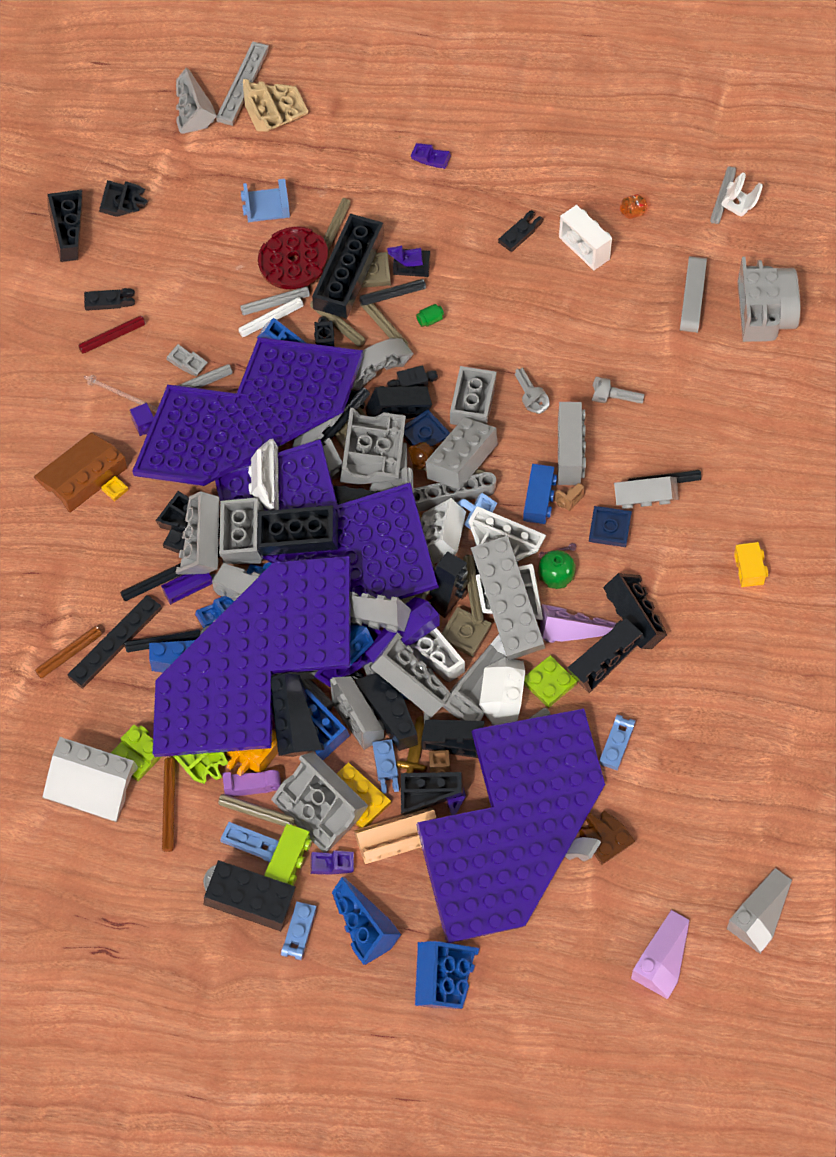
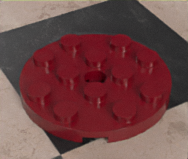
[258,227,329,289]

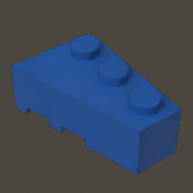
[305,689,350,760]

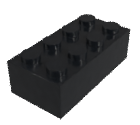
[257,505,338,556]
[203,860,296,932]

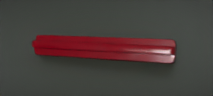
[78,316,145,354]

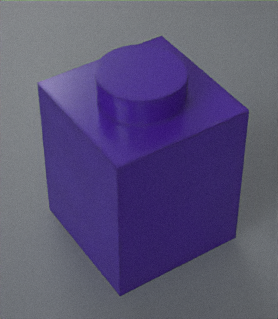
[130,403,154,436]

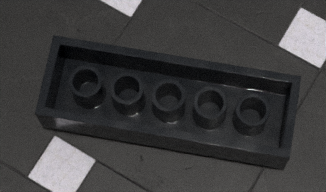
[312,213,384,319]

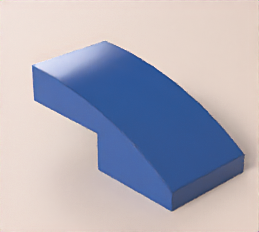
[195,596,234,628]

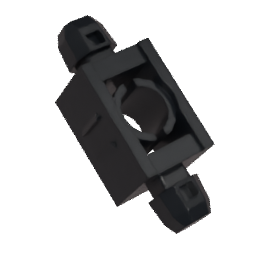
[314,316,335,347]
[387,365,438,387]

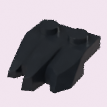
[99,180,148,217]

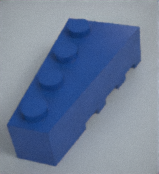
[149,640,195,673]

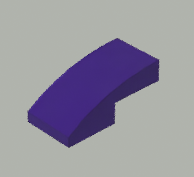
[410,143,451,169]
[310,850,354,874]

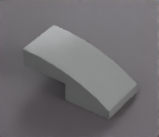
[166,344,208,376]
[565,837,601,862]

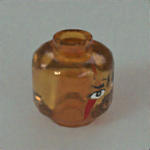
[620,194,647,219]

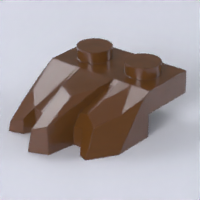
[579,810,635,865]

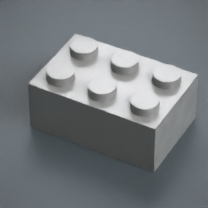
[450,366,496,425]
[219,498,264,563]

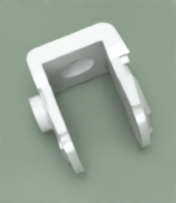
[721,172,763,216]

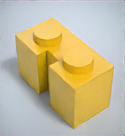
[734,542,768,587]

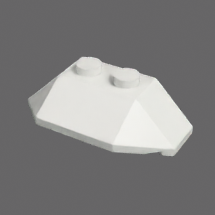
[249,439,279,511]
[469,506,546,561]
[479,657,525,726]

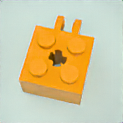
[227,730,278,776]

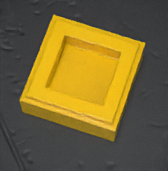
[101,476,128,501]

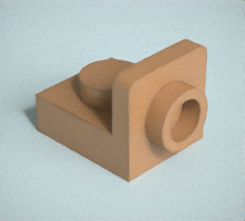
[555,483,584,511]
[429,750,450,773]

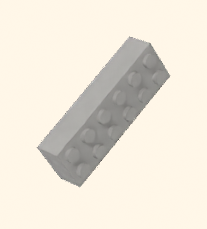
[471,535,545,660]

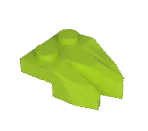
[174,752,228,784]

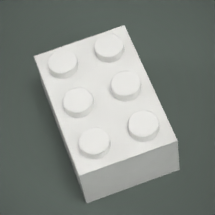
[559,205,612,270]

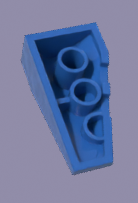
[332,877,401,965]

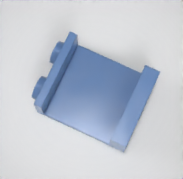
[241,179,290,222]

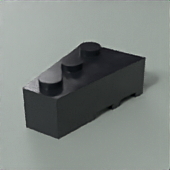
[365,386,432,419]
[156,491,220,539]
[428,551,468,618]
[421,719,484,759]
[401,772,463,815]

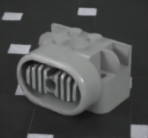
[737,257,801,342]

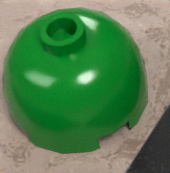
[538,550,576,589]

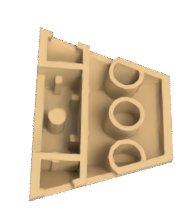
[243,79,308,132]

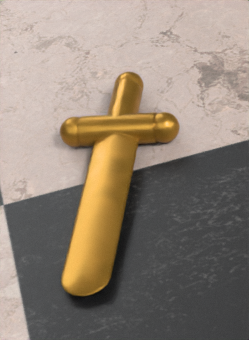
[396,716,427,773]

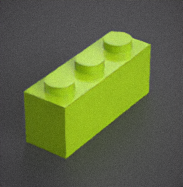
[264,824,312,886]

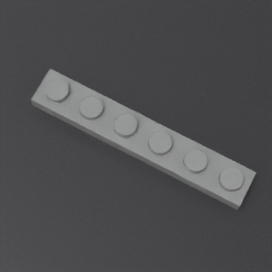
[216,42,269,126]

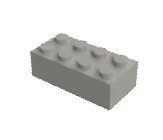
[558,402,586,485]
[426,417,498,490]

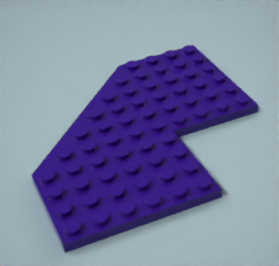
[132,337,364,486]
[215,439,439,600]
[153,556,351,757]
[416,709,605,943]

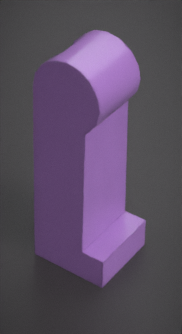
[223,770,281,797]

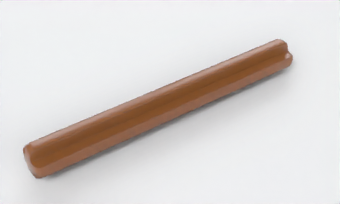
[162,758,176,852]

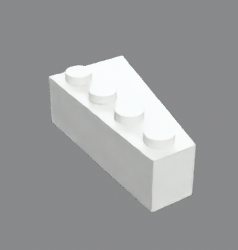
[410,628,465,682]

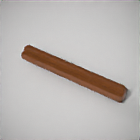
[35,626,102,678]

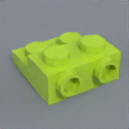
[111,725,161,782]

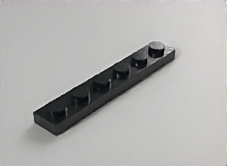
[67,595,162,689]

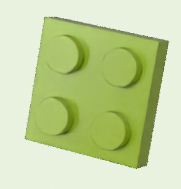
[524,655,577,708]

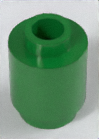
[416,304,444,327]

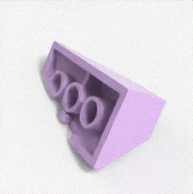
[540,604,616,643]
[631,910,689,999]

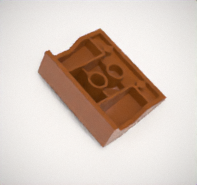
[34,433,127,513]

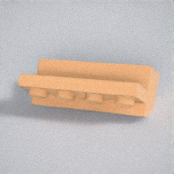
[354,807,436,864]

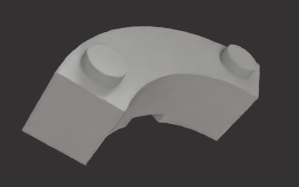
[352,338,413,390]

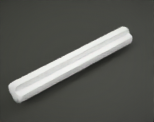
[239,297,303,337]

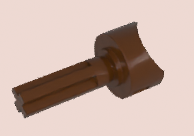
[408,440,444,470]

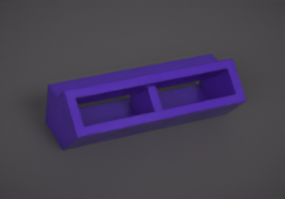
[161,573,213,605]

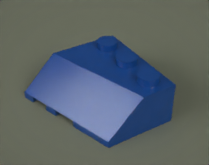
[415,941,480,1009]

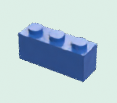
[523,464,557,524]

